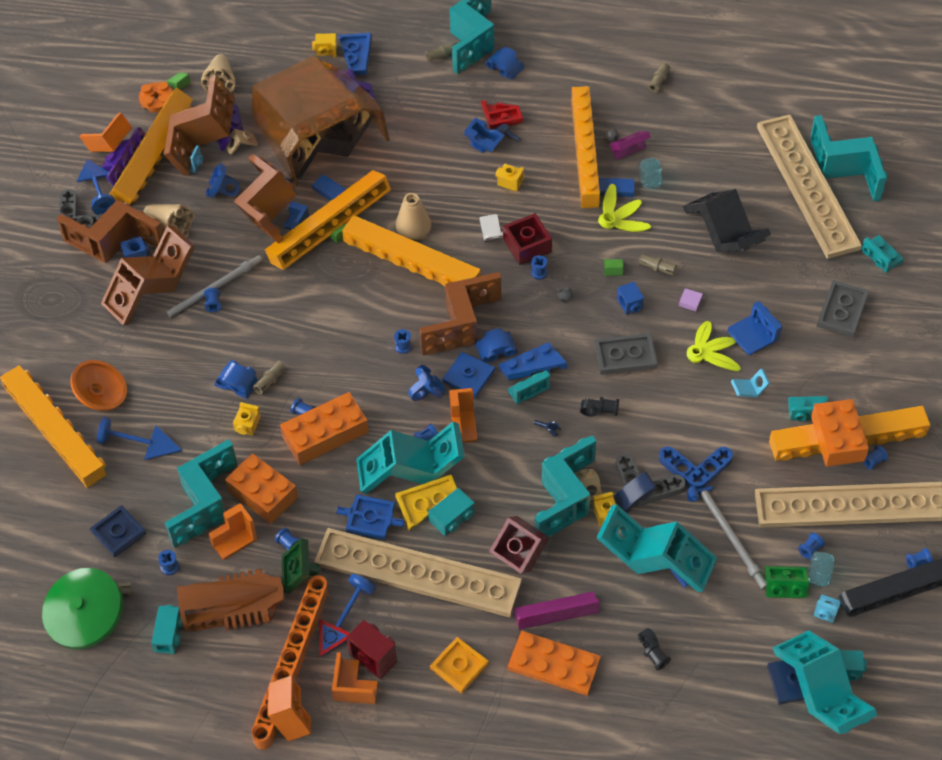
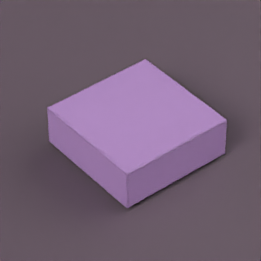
[679,288,703,311]

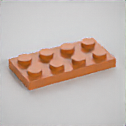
[507,631,601,696]

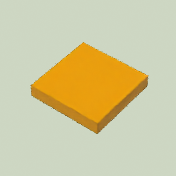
[430,637,489,694]

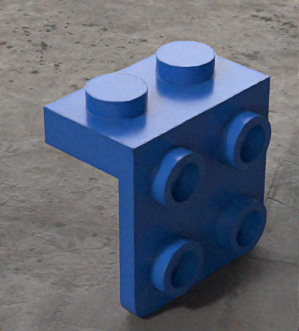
[728,301,782,355]

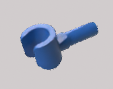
[687,485,713,502]

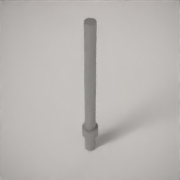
[167,255,263,318]
[700,490,766,590]

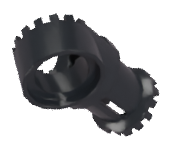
[580,397,620,417]
[638,628,671,670]

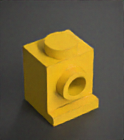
[312,33,337,58]
[496,164,524,192]
[233,402,261,436]
[592,492,616,526]

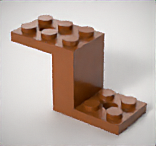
[164,75,235,176]
[234,154,297,244]
[56,200,163,264]
[101,225,195,325]
[419,272,502,355]

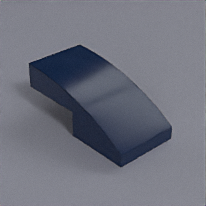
[613,472,656,513]

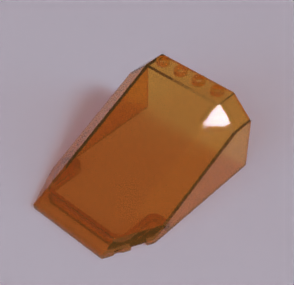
[251,56,390,187]

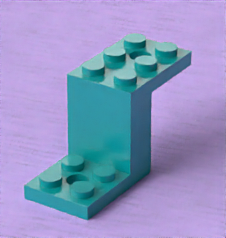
[449,0,495,74]
[810,115,888,202]
[356,422,465,494]
[534,435,597,537]
[164,439,238,548]
[597,504,717,592]
[772,630,877,734]

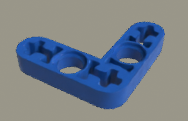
[659,446,733,489]

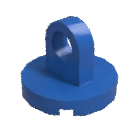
[206,163,240,198]
[408,364,446,401]

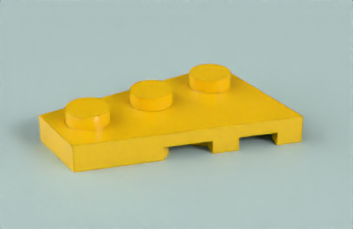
[395,475,457,531]

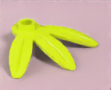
[598,184,651,232]
[687,321,741,371]

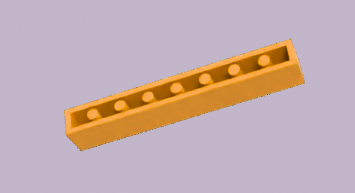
[571,86,600,208]
[109,88,193,204]
[265,170,391,270]
[342,215,481,286]
[0,365,106,488]
[769,406,930,461]

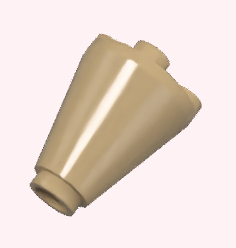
[201,54,236,92]
[396,193,431,240]
[143,204,195,238]

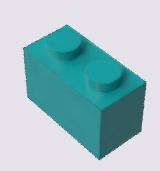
[428,488,475,536]

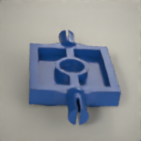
[336,494,405,540]

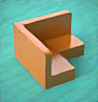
[79,113,132,152]
[449,388,478,443]
[208,503,258,560]
[332,652,378,704]
[268,675,311,741]

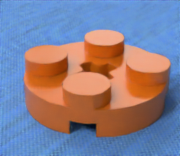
[139,81,173,113]

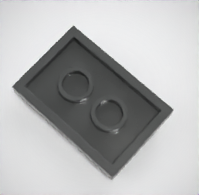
[817,280,869,338]
[594,333,657,375]

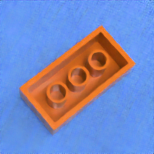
[280,392,369,466]

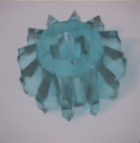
[638,158,663,189]
[808,551,834,587]

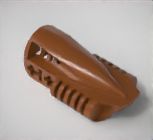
[177,568,284,632]

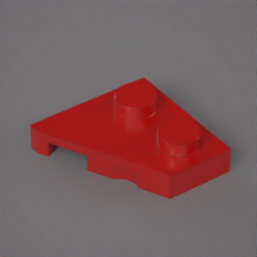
[481,100,523,130]

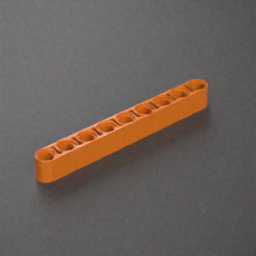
[251,575,329,750]

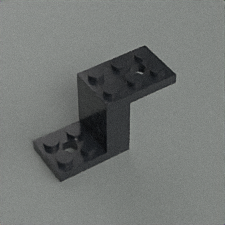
[278,93,375,179]
[683,189,771,253]

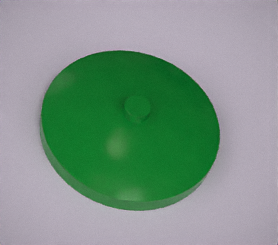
[42,568,123,649]

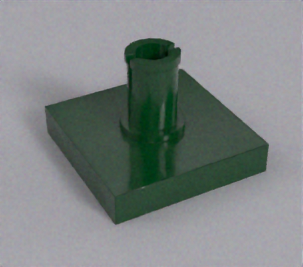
[281,538,320,594]

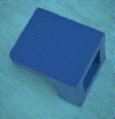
[284,201,309,230]

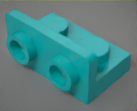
[862,235,904,273]
[508,370,550,405]
[788,396,828,422]

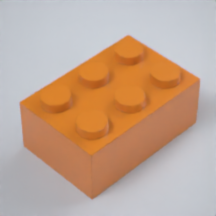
[811,399,869,467]
[225,453,298,524]

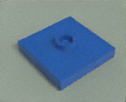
[442,352,495,398]

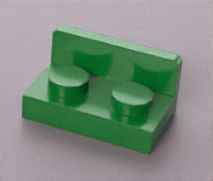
[764,566,809,598]

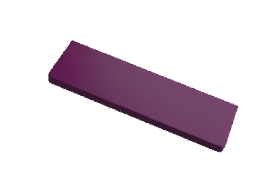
[514,591,600,630]

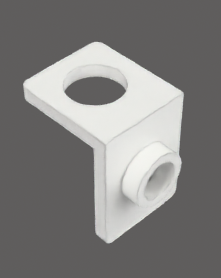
[480,214,504,241]

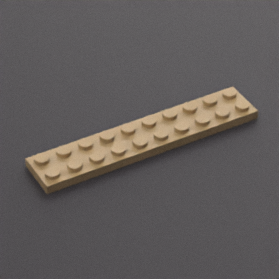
[757,114,862,259]
[755,482,942,528]
[314,528,522,617]

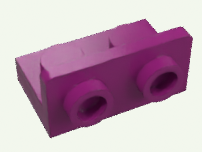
[610,131,651,160]

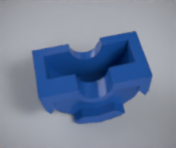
[485,47,524,80]
[464,117,505,153]
[476,328,518,362]
[214,360,258,399]

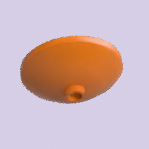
[70,360,127,411]

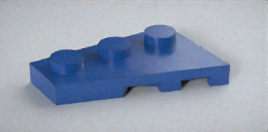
[338,33,372,75]
[499,342,568,380]

